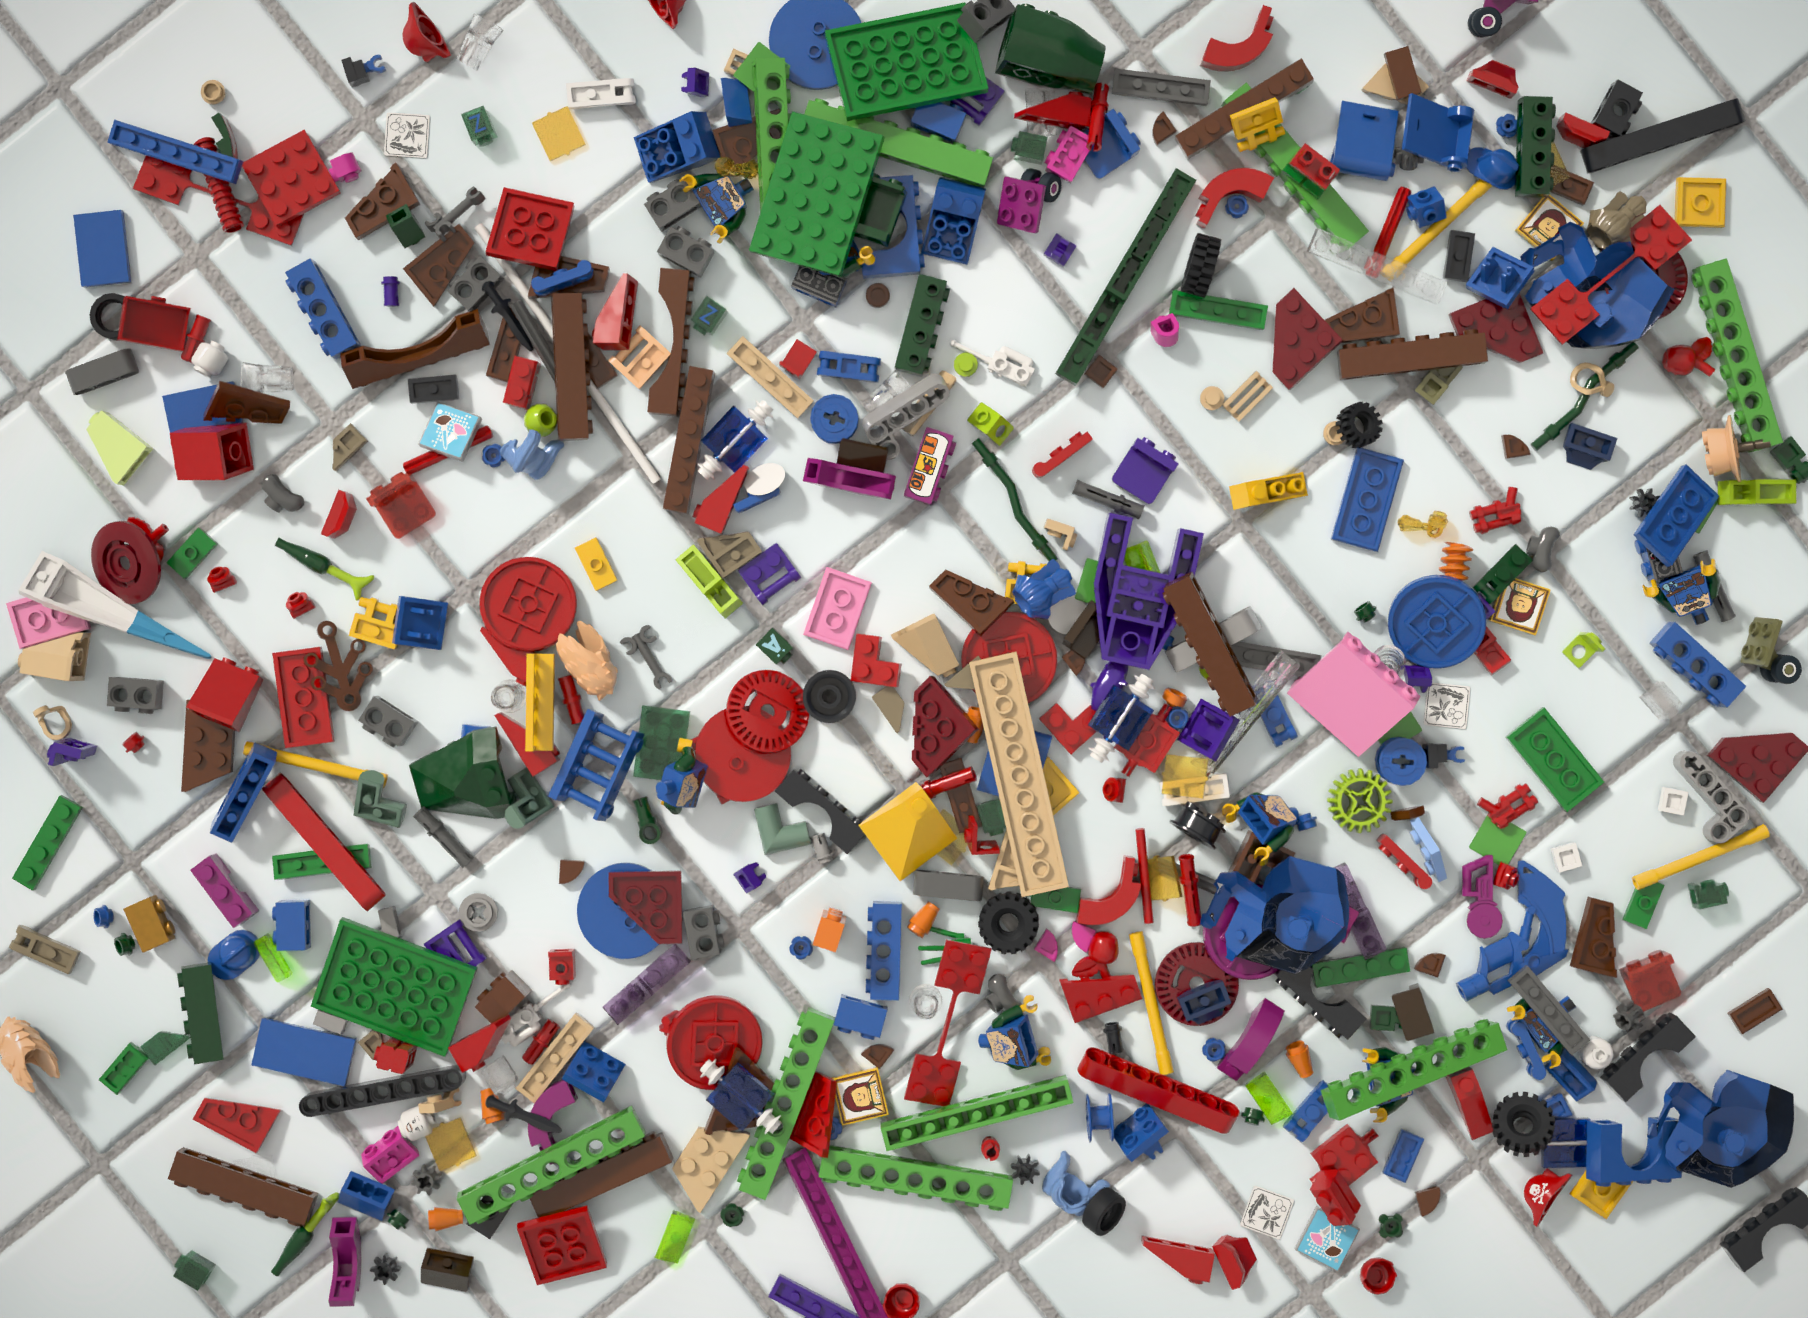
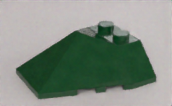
[409,726,517,819]

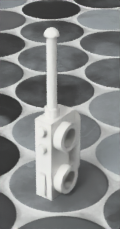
[950,340,1035,387]
[501,984,571,1047]

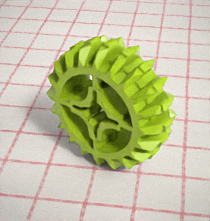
[1327,768,1393,833]

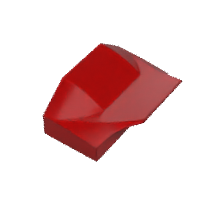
[1466,60,1519,99]
[1556,113,1610,148]
[321,489,357,539]
[1212,1235,1257,1290]

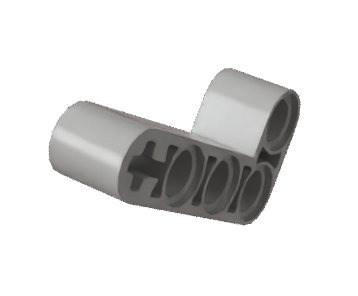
[862,374,950,460]
[1165,606,1262,673]
[1673,751,1750,843]

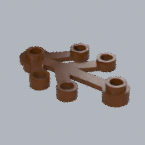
[303,621,373,711]

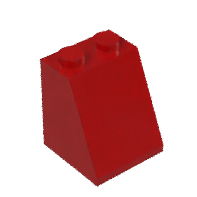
[170,422,254,480]
[186,657,263,732]

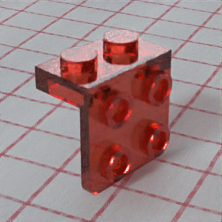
[366,472,436,539]
[1619,950,1681,1012]

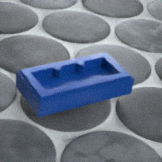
[733,487,781,514]
[1382,1128,1424,1183]

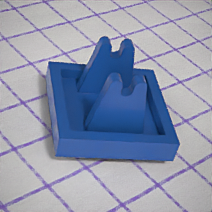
[1466,247,1535,310]
[392,596,448,650]
[562,1041,626,1103]
[1114,1103,1169,1162]

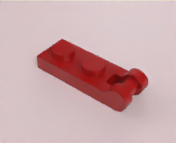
[1032,431,1093,478]
[1376,833,1432,889]

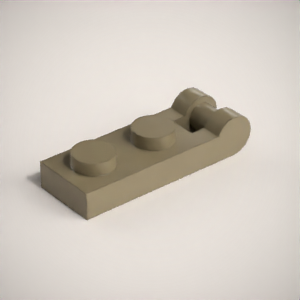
[9,925,81,974]

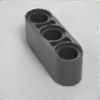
[65,349,139,395]
[913,870,984,901]

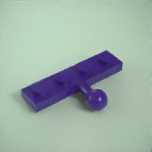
[768,1274,859,1318]

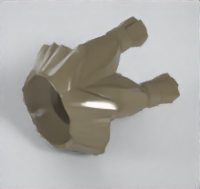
[1587,191,1647,249]

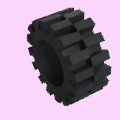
[1336,402,1383,448]

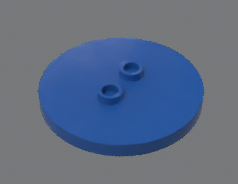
[769,0,861,90]
[1388,575,1486,668]
[577,863,659,959]

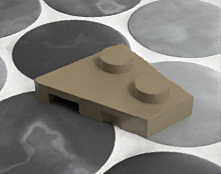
[696,532,763,579]

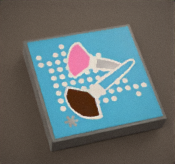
[418,402,482,462]
[1294,1206,1360,1272]

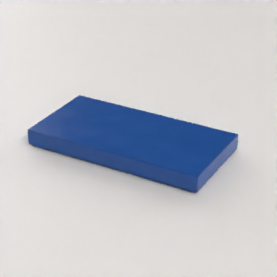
[1331,447,1404,552]
[1633,464,1719,567]
[251,1018,357,1087]

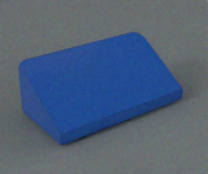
[721,78,753,127]
[1544,1048,1597,1102]

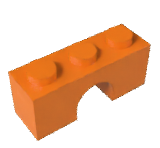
[813,907,846,952]

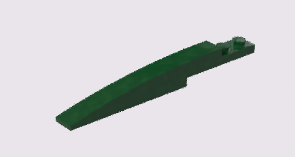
[1055,168,1196,386]

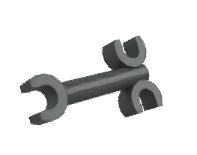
[425,186,486,241]
[620,625,672,689]

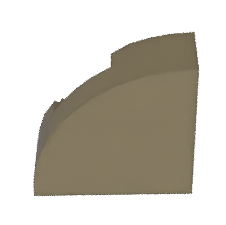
[358,1030,383,1060]

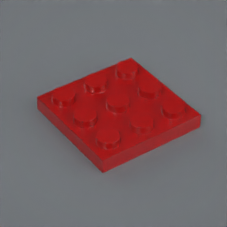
[242,129,341,228]
[485,187,575,271]
[517,1206,607,1285]

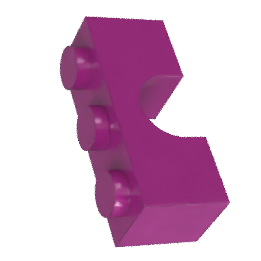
[190,853,259,928]

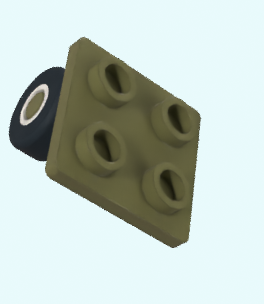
[1740,617,1802,684]

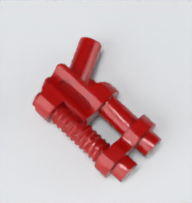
[1469,487,1521,534]
[1477,783,1538,829]

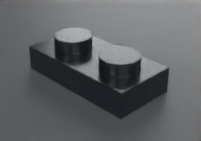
[1443,230,1475,282]
[408,375,459,404]

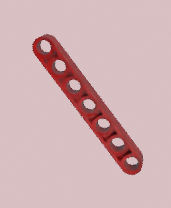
[262,772,386,912]
[1077,1047,1240,1134]

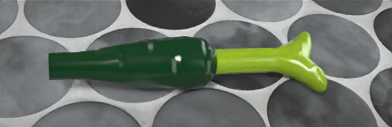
[275,538,374,601]
[271,1192,340,1276]

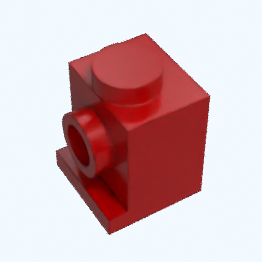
[548,949,576,985]

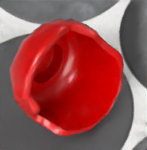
[1360,1257,1397,1295]
[883,1283,920,1318]

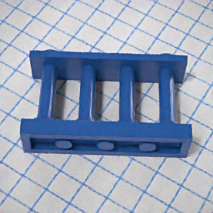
[548,709,645,821]

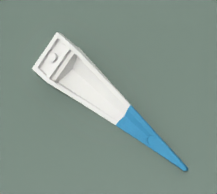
[19,551,211,659]

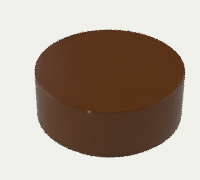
[866,283,890,308]

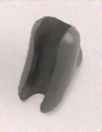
[262,474,305,513]
[1526,526,1560,572]
[986,974,1022,1013]

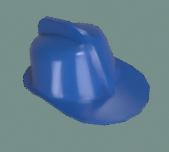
[1466,147,1519,190]
[208,930,261,980]

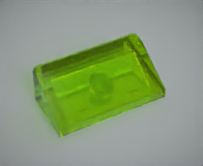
[1124,540,1160,573]
[253,933,293,982]
[1245,1072,1293,1125]
[654,1210,695,1264]

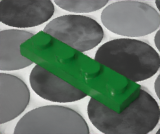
[1169,290,1268,330]
[12,795,83,890]
[272,844,372,880]
[1311,947,1411,988]

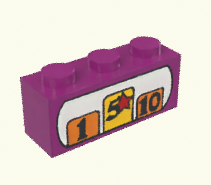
[904,427,956,506]

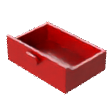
[117,296,191,352]

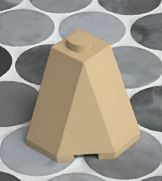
[891,614,959,678]
[18,633,91,681]

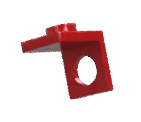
[779,339,817,379]
[964,816,1000,855]

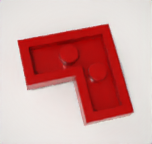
[850,634,902,687]
[1039,703,1106,754]

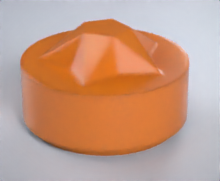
[1162,688,1187,707]

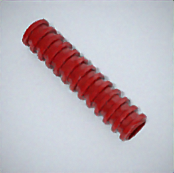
[193,137,244,233]

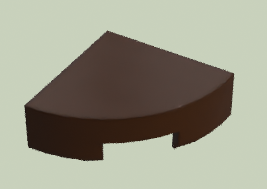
[1152,111,1177,146]
[1501,435,1531,459]
[1062,650,1085,676]
[1390,805,1425,821]
[559,859,585,884]
[1414,953,1446,978]
[861,1044,894,1069]
[1415,1186,1440,1217]

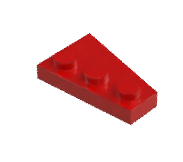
[1059,975,1142,1023]
[789,1071,837,1158]
[192,1098,281,1153]

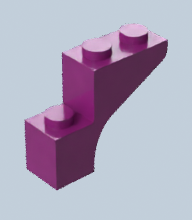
[803,458,896,500]

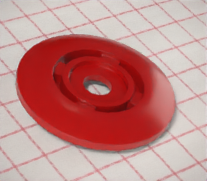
[726,670,809,753]

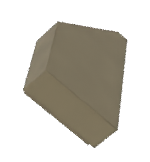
[332,423,368,472]
[944,656,981,689]
[872,686,905,733]

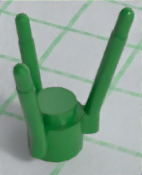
[918,927,971,965]

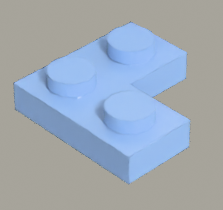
[1409,817,1447,882]

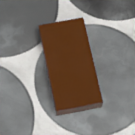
[1383,46,1422,101]
[1727,988,1783,1034]

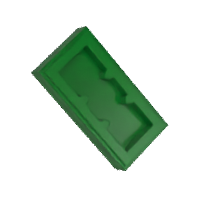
[166,527,218,579]
[1622,882,1665,929]
[1030,887,1081,913]
[99,1042,150,1095]

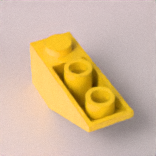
[1229,472,1308,510]

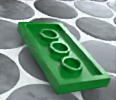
[1505,707,1604,812]

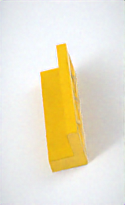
[525,654,555,751]

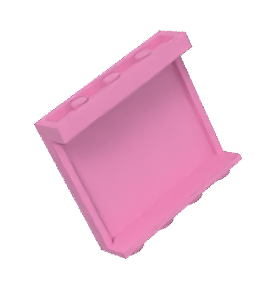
[1287,632,1420,757]

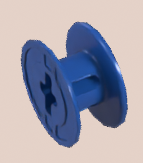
[810,394,859,444]
[1375,737,1427,786]
[1086,1093,1114,1143]

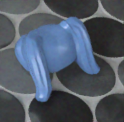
[500,429,564,480]
[1042,1151,1110,1216]

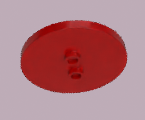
[479,557,577,652]
[961,612,1057,703]
[694,706,791,802]
[666,995,763,1090]

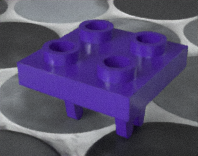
[1177,699,1240,762]

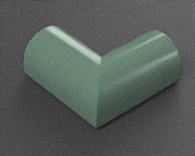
[505,768,554,829]
[353,770,407,828]
[754,803,811,855]

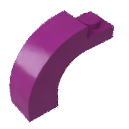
[1217,998,1285,1081]
[528,1079,578,1165]
[328,1217,361,1307]

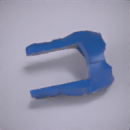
[1012,559,1076,619]

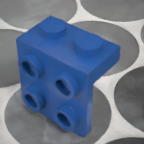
[1083,109,1141,179]

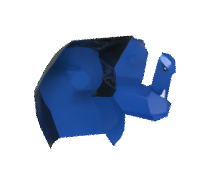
[1520,221,1675,349]
[1200,856,1349,974]
[1647,1070,1794,1188]

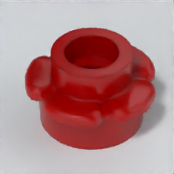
[122,732,145,753]

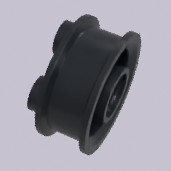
[803,670,856,723]
[1169,801,1226,850]

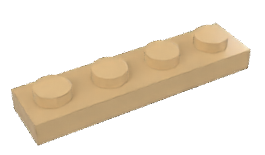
[727,336,814,419]
[515,1012,595,1103]

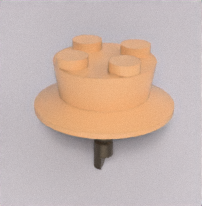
[1702,415,1771,482]

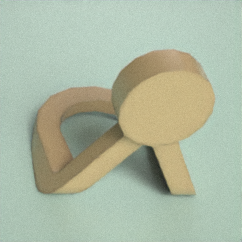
[1570,362,1614,397]
[33,705,72,740]

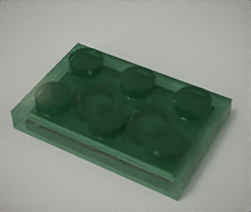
[633,705,691,780]

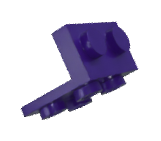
[1112,437,1179,504]

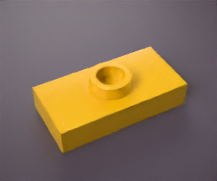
[575,537,618,591]

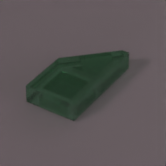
[140,1031,190,1065]

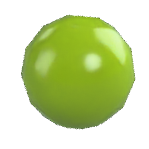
[524,404,557,437]

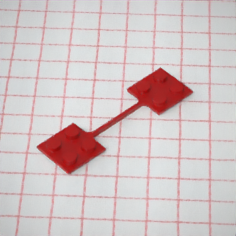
[133,156,304,246]
[1530,205,1692,345]
[904,939,992,1106]

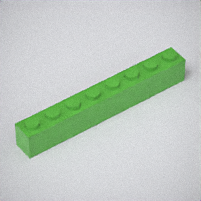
[1221,82,1369,253]
[804,98,993,188]

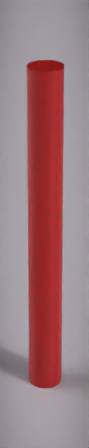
[1135,828,1154,924]

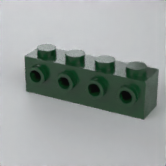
[1515,96,1556,198]
[895,274,950,377]
[177,962,224,1065]

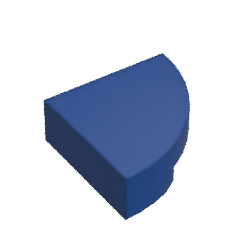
[1545,1093,1572,1118]

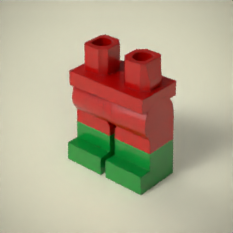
[1281,143,1340,199]

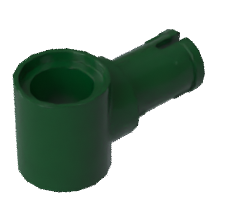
[632,796,663,844]

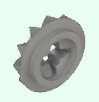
[459,893,498,932]

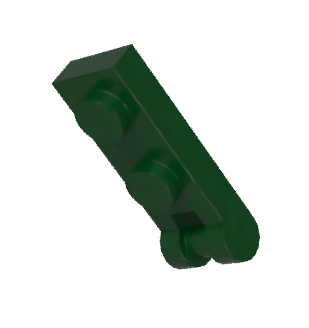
[1472,544,1533,604]

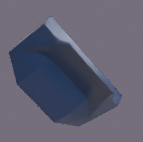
[1563,423,1618,470]
[1177,980,1231,1025]

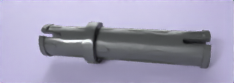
[1072,479,1145,519]
[1693,550,1736,622]
[413,806,474,868]

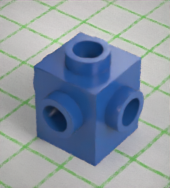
[1406,186,1447,228]

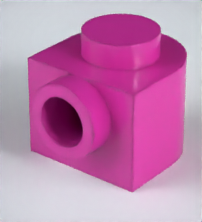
[329,152,361,183]
[1151,313,1179,347]

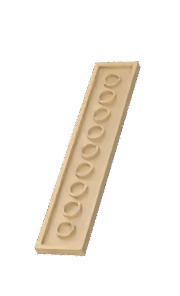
[969,651,1069,897]

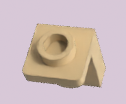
[1044,518,1077,551]

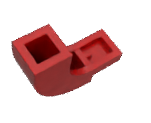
[1200,5,1274,72]
[1195,168,1274,229]
[1076,855,1141,925]

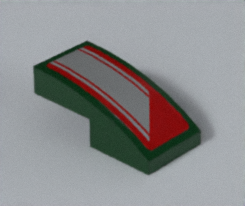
[211,113,238,159]

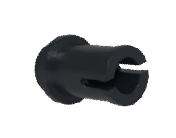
[1103,1022,1124,1054]

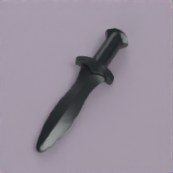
[482,281,534,351]
[485,1094,562,1133]

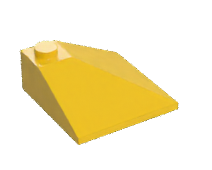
[858,782,957,881]

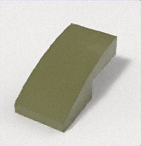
[1415,366,1463,405]

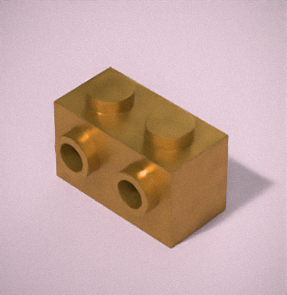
[123,895,176,953]

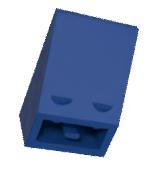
[633,111,721,183]
[921,177,986,265]

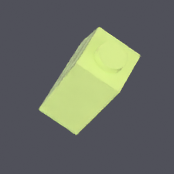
[86,410,153,486]

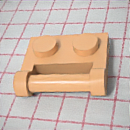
[608,325,671,390]

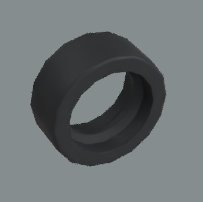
[89,293,125,341]
[1082,1187,1126,1236]

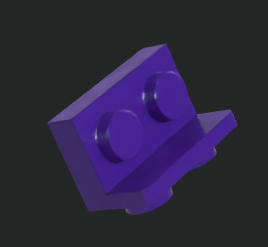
[47,738,97,766]

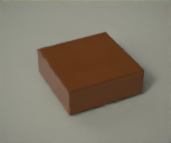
[1084,355,1118,389]

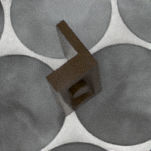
[837,438,888,473]
[1062,600,1100,659]
[1392,983,1434,1041]
[421,1248,474,1292]

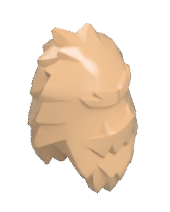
[556,621,618,701]
[0,1016,60,1093]

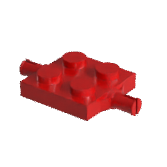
[1114,703,1180,777]
[1309,1124,1379,1186]

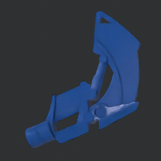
[1456,860,1568,1002]

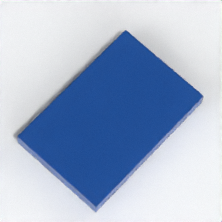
[73,210,131,288]
[162,381,243,433]

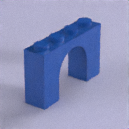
[862,175,925,279]
[1586,1116,1682,1187]

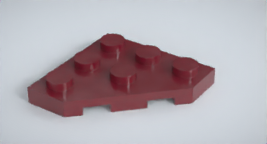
[1272,288,1344,390]
[1448,293,1543,363]
[912,676,979,778]
[1707,732,1808,803]
[609,870,682,944]

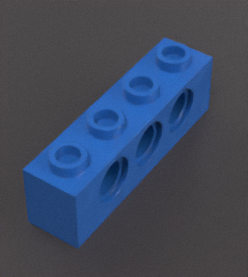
[285,258,361,360]
[1649,622,1746,708]
[210,742,277,843]
[866,901,902,1001]

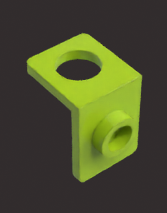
[967,402,1014,446]
[1562,632,1605,668]

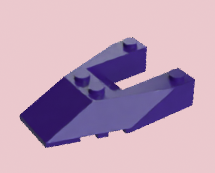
[1094,513,1204,670]

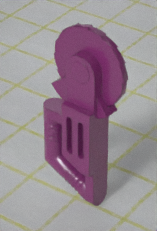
[1462,855,1503,939]

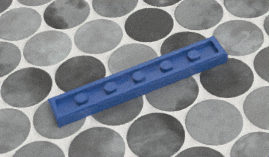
[107,120,243,184]

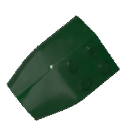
[995,4,1106,94]

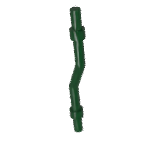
[1530,342,1639,451]
[971,438,1058,561]

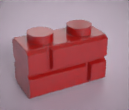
[503,356,541,410]
[374,1037,417,1074]
[1310,1169,1361,1226]

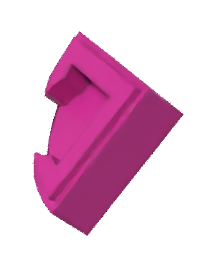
[1071,921,1096,953]
[1034,928,1058,962]

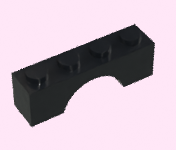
[774,769,865,854]
[1274,967,1367,1040]
[1600,1012,1696,1102]
[1720,1187,1808,1272]

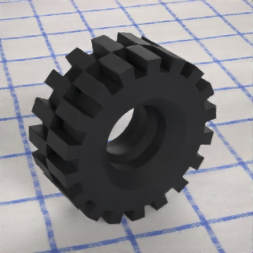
[1181,233,1221,298]
[978,892,1039,954]
[1492,1092,1555,1157]

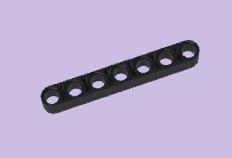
[1580,98,1746,174]
[299,1065,466,1117]

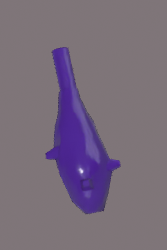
[1090,661,1128,713]

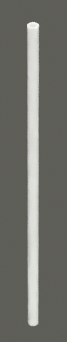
[474,223,661,484]

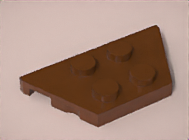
[181,700,235,792]
[704,1047,774,1135]

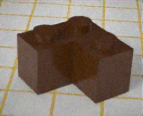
[1228,830,1295,883]
[475,970,532,1023]

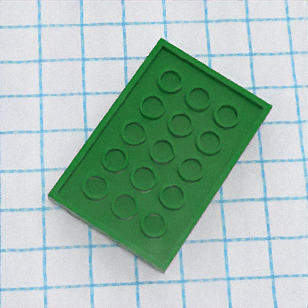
[825,2,989,121]
[749,111,885,277]
[310,917,478,1057]

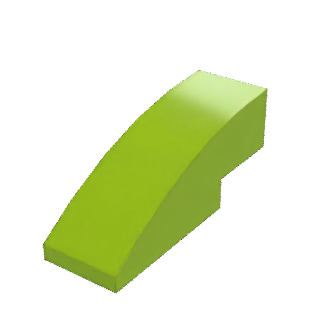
[1717,479,1796,505]
[675,544,743,619]

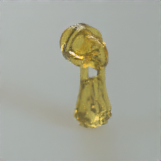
[715,157,758,179]
[1397,511,1448,538]

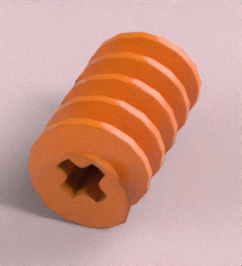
[1439,542,1473,581]

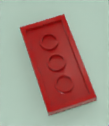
[272,647,335,748]

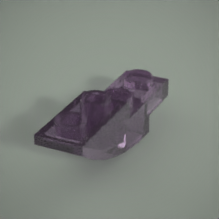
[1333,862,1387,960]
[602,944,691,1025]

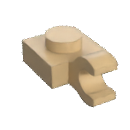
[418,1088,462,1113]

